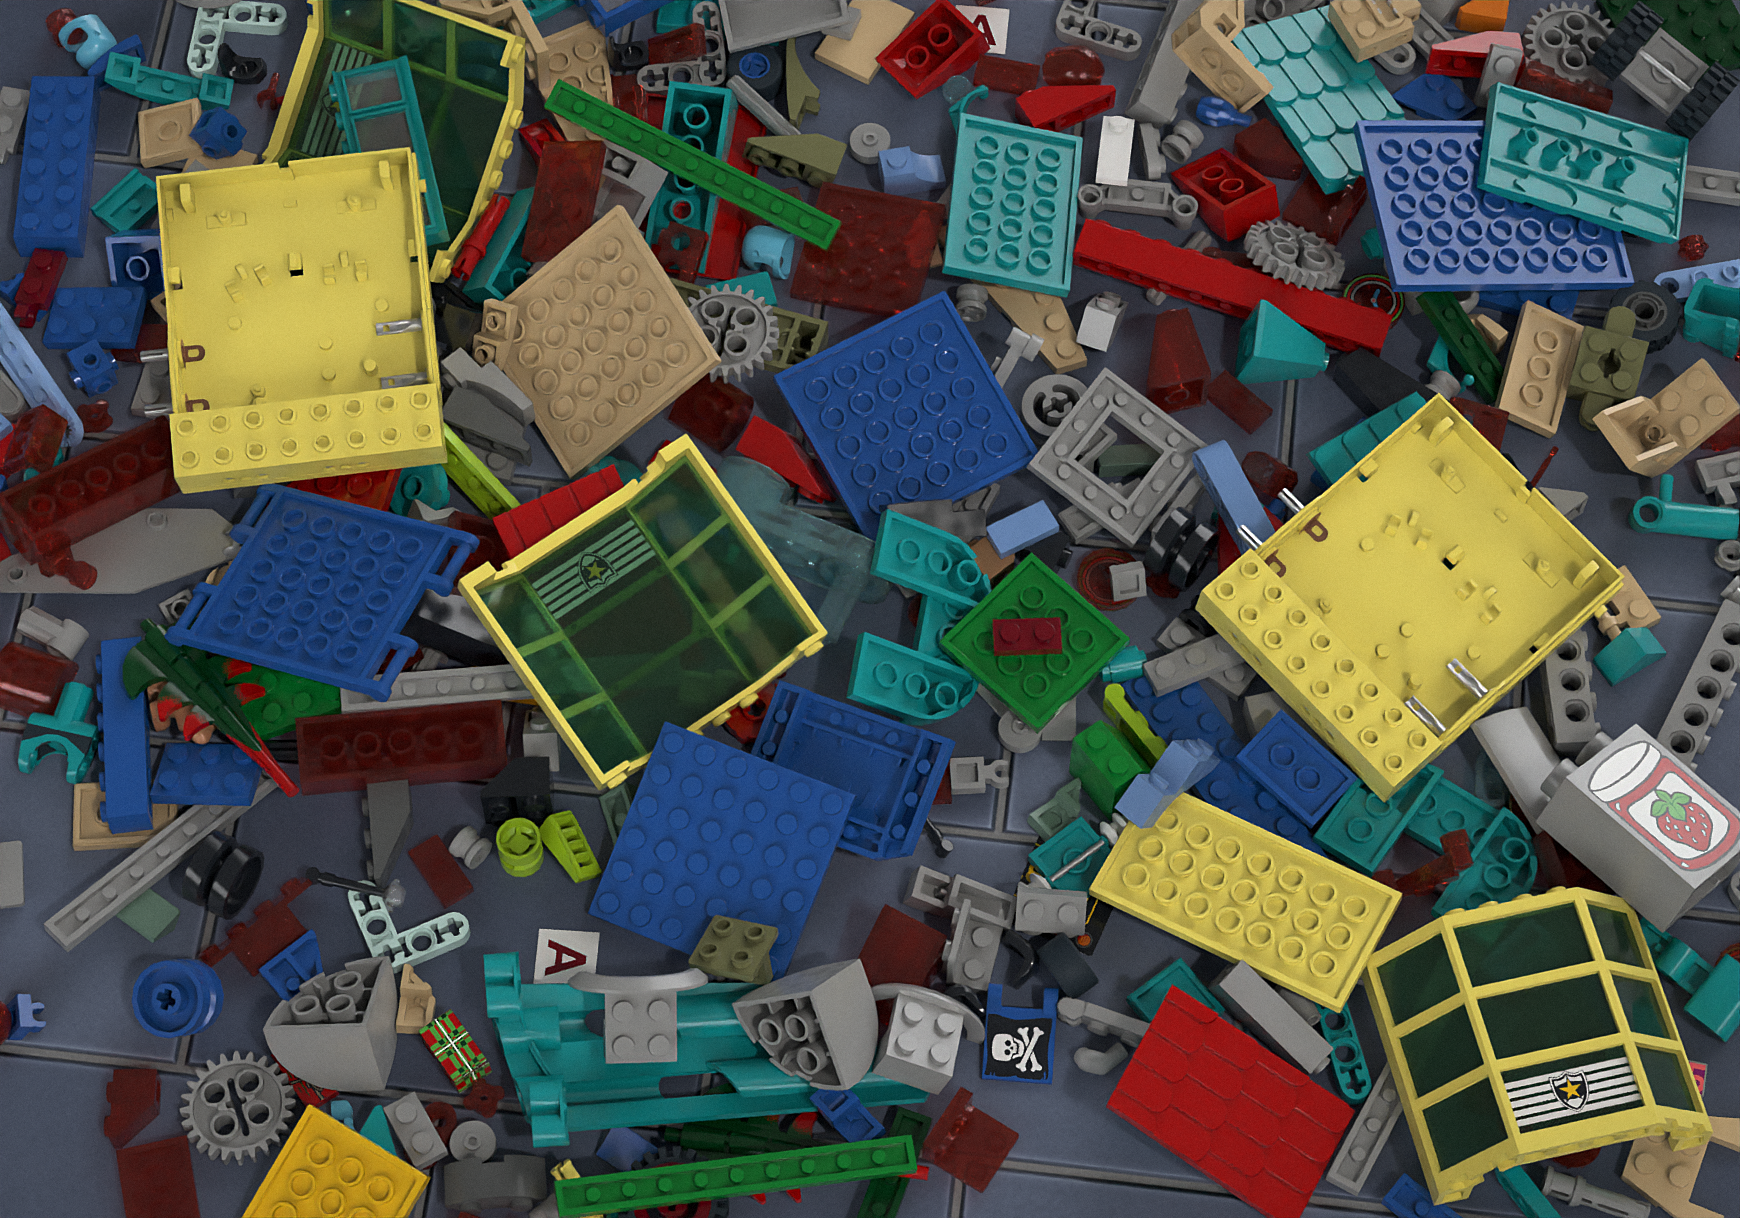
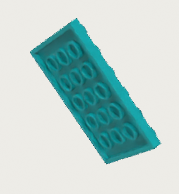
[942,113,1083,298]

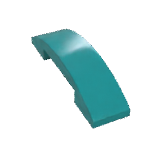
[104,52,234,110]

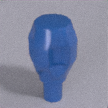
[1195,95,1253,128]

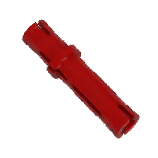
[451,194,510,281]

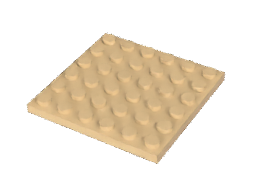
[502,205,722,480]

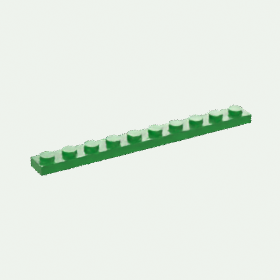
[544,79,842,252]
[554,1135,918,1218]

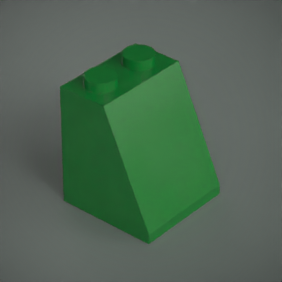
[1069,720,1153,822]

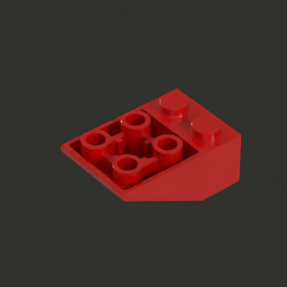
[735,415,836,504]

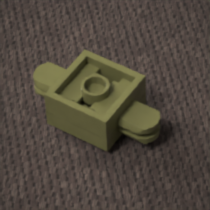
[1566,306,1649,431]

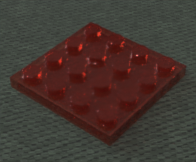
[789,182,946,317]

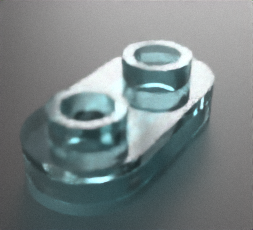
[1474,748,1510,810]

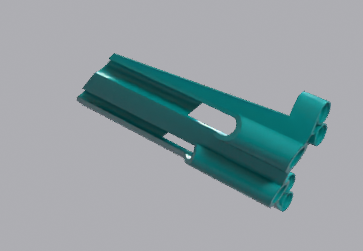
[483,951,930,1148]

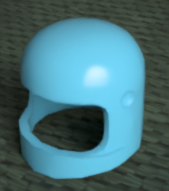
[58,14,117,70]
[741,225,795,279]

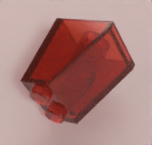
[1145,307,1211,414]
[857,904,947,1026]

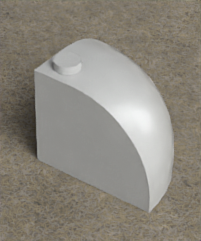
[263,956,398,1091]
[732,958,878,1091]

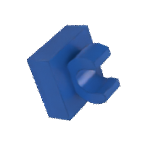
[5,994,46,1040]

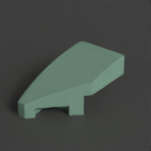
[1027,777,1081,842]

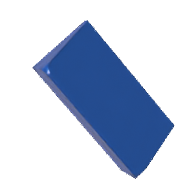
[597,1127,658,1172]

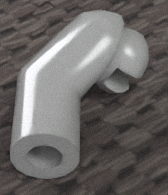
[1074,1042,1128,1075]

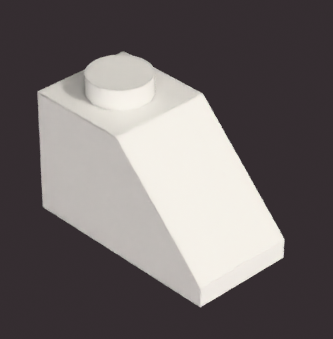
[1095,116,1135,186]

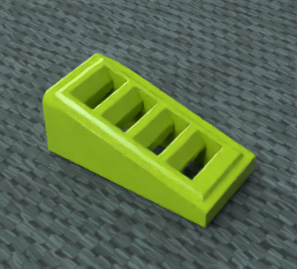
[539,810,602,883]

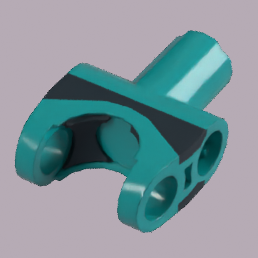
[18,682,101,784]

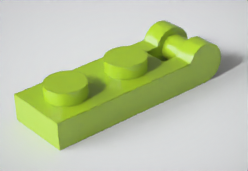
[1103,683,1168,768]

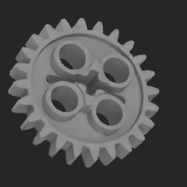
[1521,1,1615,94]
[1243,220,1345,291]
[688,284,779,384]
[180,1051,297,1166]

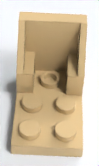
[436,0,550,90]
[1171,0,1274,113]
[1592,358,1740,478]

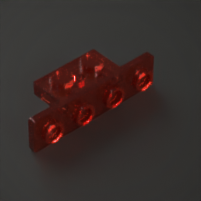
[199,877,313,977]

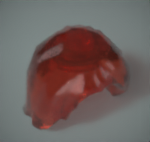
[1042,45,1105,86]

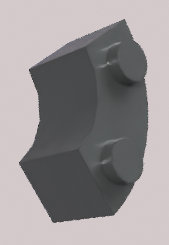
[444,1155,547,1216]

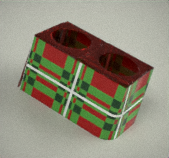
[418,1009,492,1094]

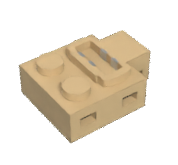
[1328,0,1421,63]

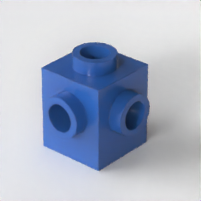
[189,106,247,160]
[66,338,119,398]

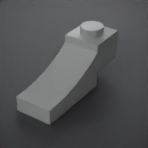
[440,347,535,427]

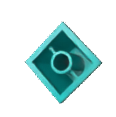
[1233,299,1329,385]

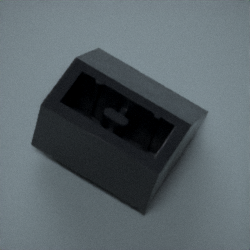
[480,756,554,827]

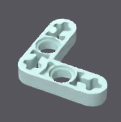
[187,1,288,79]
[348,880,471,974]

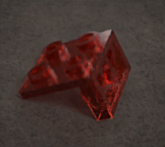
[1282,172,1368,247]
[922,1087,1019,1193]

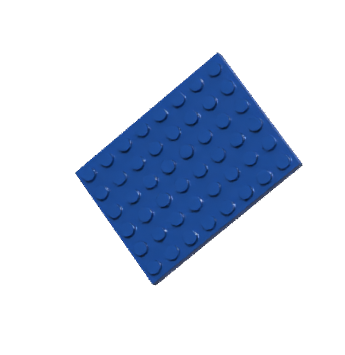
[1353,120,1635,292]

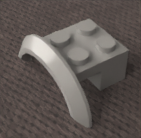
[553,139,668,236]
[568,968,708,1064]
[871,983,986,1095]

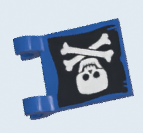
[982,983,1058,1085]

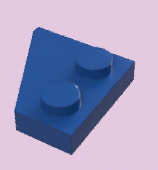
[1391,73,1477,121]
[258,929,324,1002]

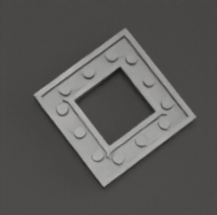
[1027,367,1208,548]

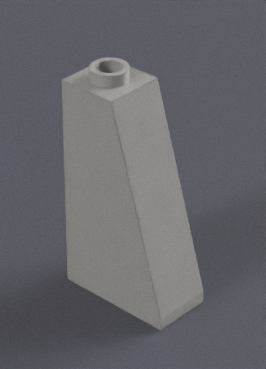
[1207,959,1334,1075]

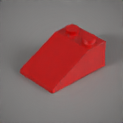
[875,0,991,100]
[1171,147,1280,242]

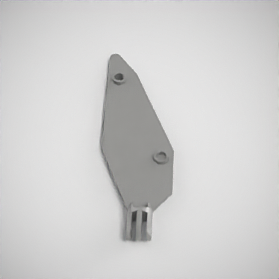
[0,508,244,594]

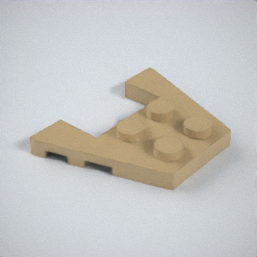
[1620,1116,1740,1218]

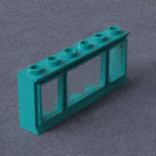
[328,55,450,246]

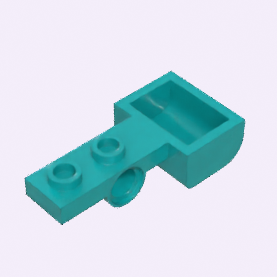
[1623,917,1740,1044]

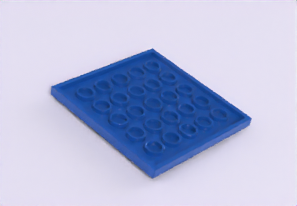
[773,290,1038,548]
[587,721,857,982]

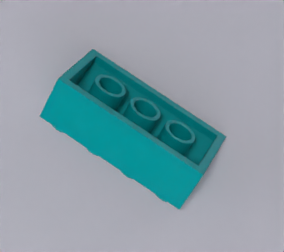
[462,185,571,309]

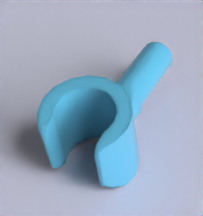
[331,1100,355,1130]

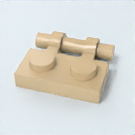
[1594,565,1661,641]

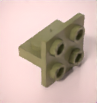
[688,915,779,986]

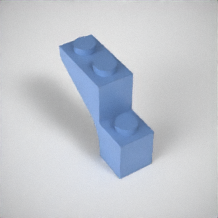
[1114,738,1220,829]

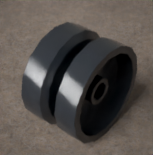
[1143,506,1221,592]
[182,831,265,920]

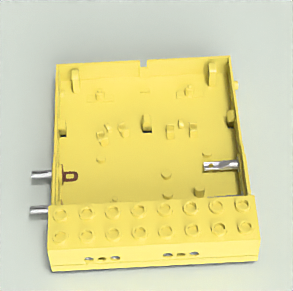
[140,147,448,494]
[1195,393,1625,803]

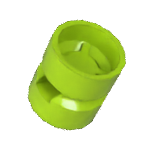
[496,818,544,877]

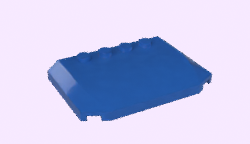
[751,680,956,861]

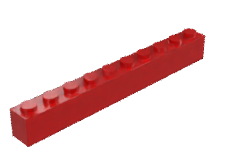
[1073,218,1393,358]

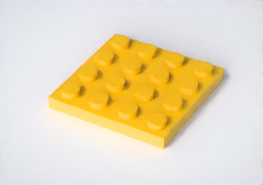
[242,1104,431,1218]

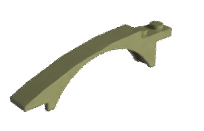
[786,37,821,131]

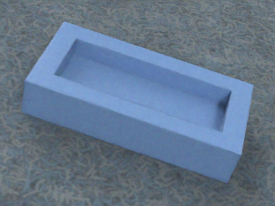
[986,500,1059,559]

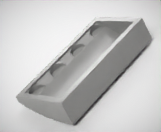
[718,0,851,53]
[1470,706,1561,838]

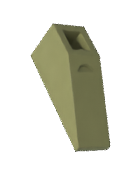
[742,133,847,190]

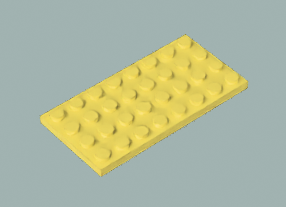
[1089,792,1402,1014]

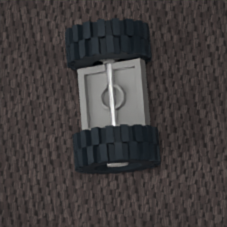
[1589,0,1740,142]

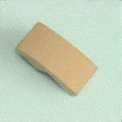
[472,298,518,371]

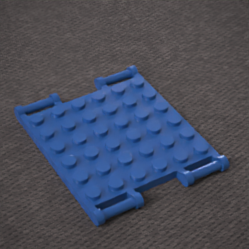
[164,483,480,702]

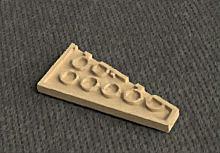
[532,20,614,196]
[933,225,1087,374]

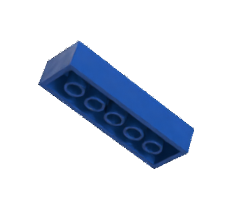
[13,76,101,258]

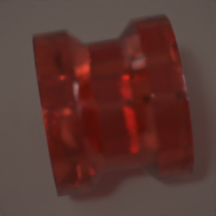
[45,8,84,48]

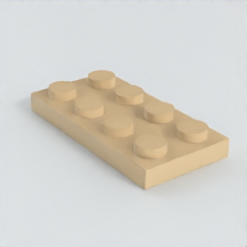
[1493,300,1584,439]

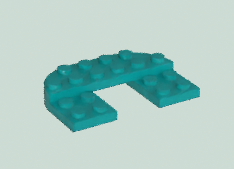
[846,509,992,726]
[1313,763,1537,951]

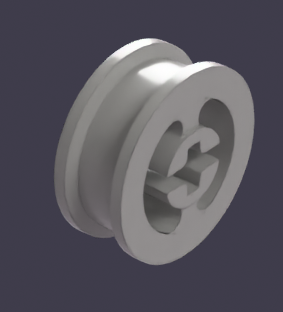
[1021,374,1087,448]

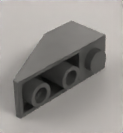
[362,779,414,889]

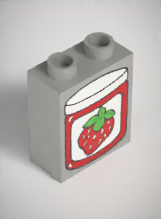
[1536,724,1740,933]

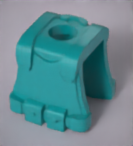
[1682,278,1740,359]

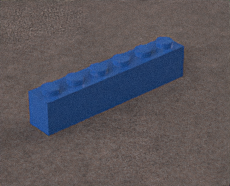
[96,636,153,834]

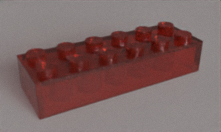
[0,415,181,565]
[295,699,508,796]

